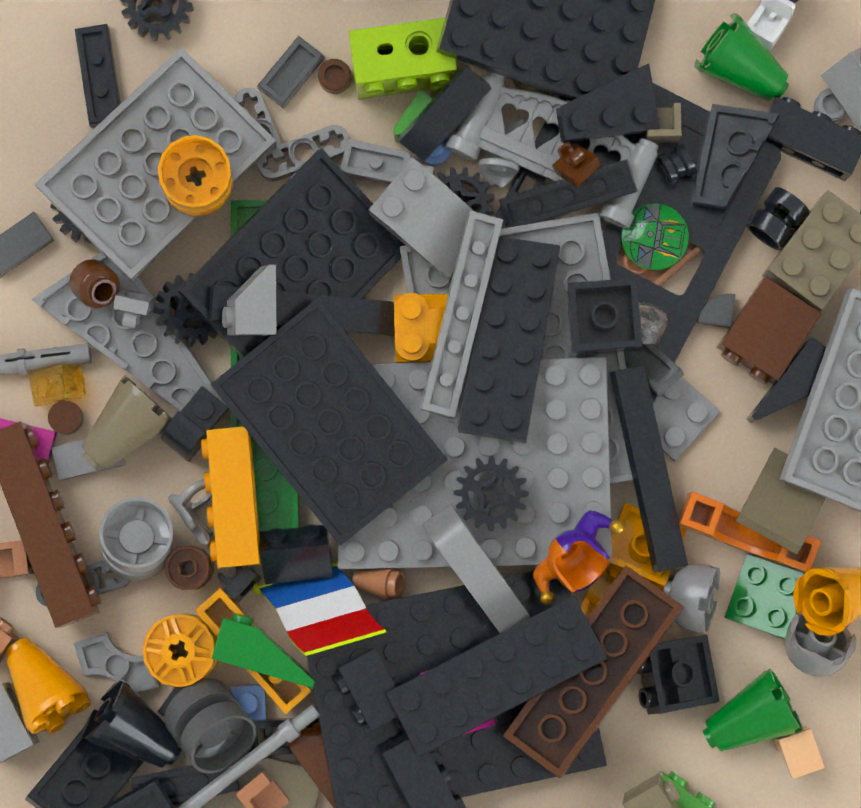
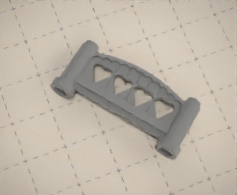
[445,71,659,229]

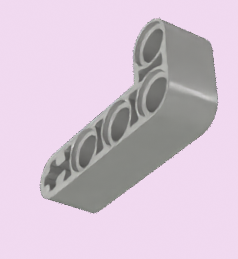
[423,504,531,633]

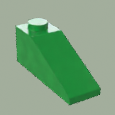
[211,613,316,688]

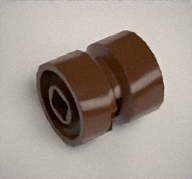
[165,546,214,590]

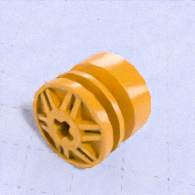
[158,135,233,217]
[142,613,218,687]

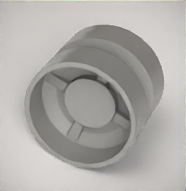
[100,497,173,581]

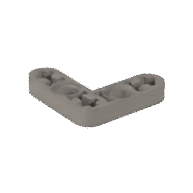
[234,88,349,182]

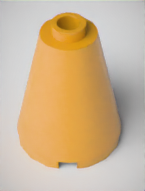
[793,567,861,636]

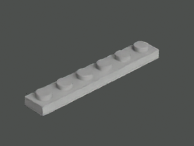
[420,211,503,418]

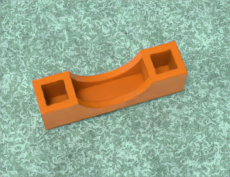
[678,491,821,573]

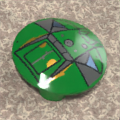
[621,203,689,270]

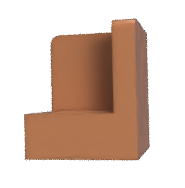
[0,540,34,578]
[235,769,289,808]

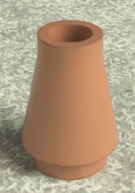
[352,568,405,600]

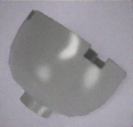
[663,564,720,633]
[784,613,856,677]

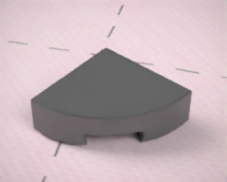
[696,294,735,328]

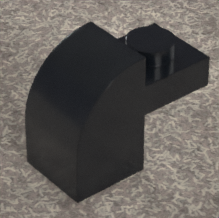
[161,386,229,462]

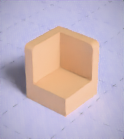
[774,726,825,779]

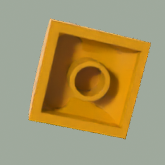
[394,293,448,363]

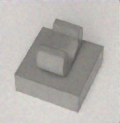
[113,289,155,328]

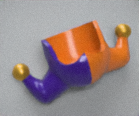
[533,510,625,605]

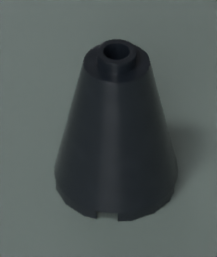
[82,680,181,768]

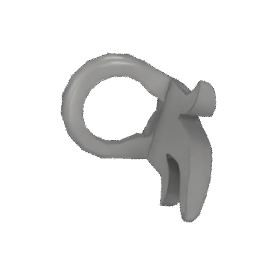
[478,118,524,188]
[168,479,213,545]

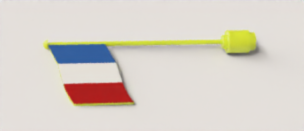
[252,562,386,656]

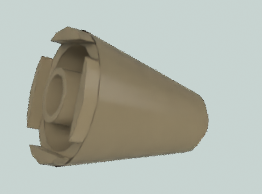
[81,375,172,470]

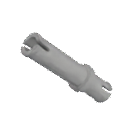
[0,343,92,376]

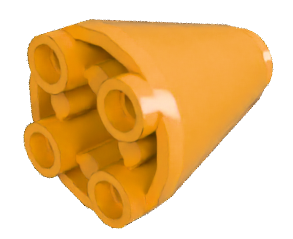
[5,638,91,735]

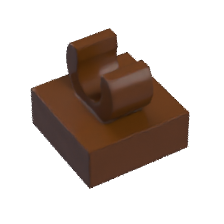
[552,141,601,187]

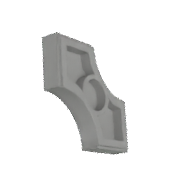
[74,632,160,694]

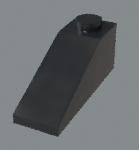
[746,337,826,423]

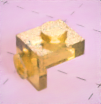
[29,365,86,406]

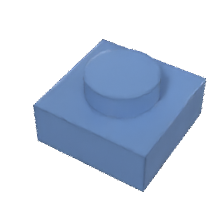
[231,685,267,719]

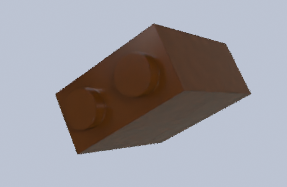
[716,277,822,384]

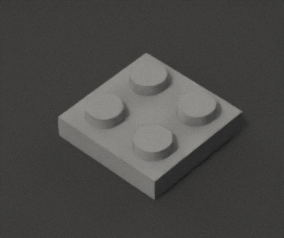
[653,377,720,461]

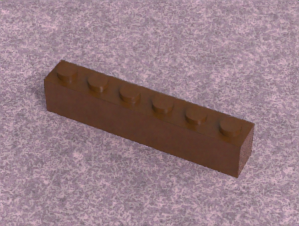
[0,421,101,628]

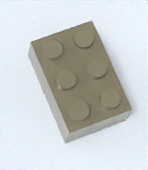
[761,190,861,312]

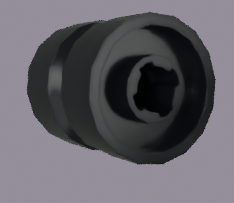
[746,187,810,251]

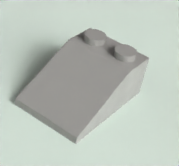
[369,157,473,279]

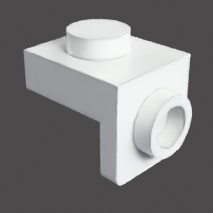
[747,0,796,51]

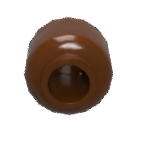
[69,259,120,309]

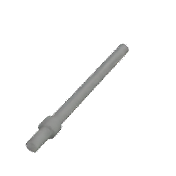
[178,704,320,808]

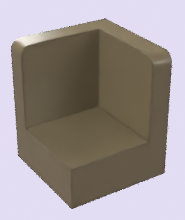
[645,103,682,144]

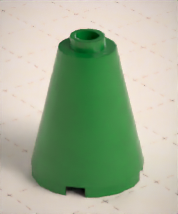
[694,13,789,101]
[703,669,803,752]

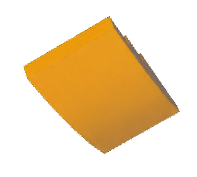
[580,502,687,618]

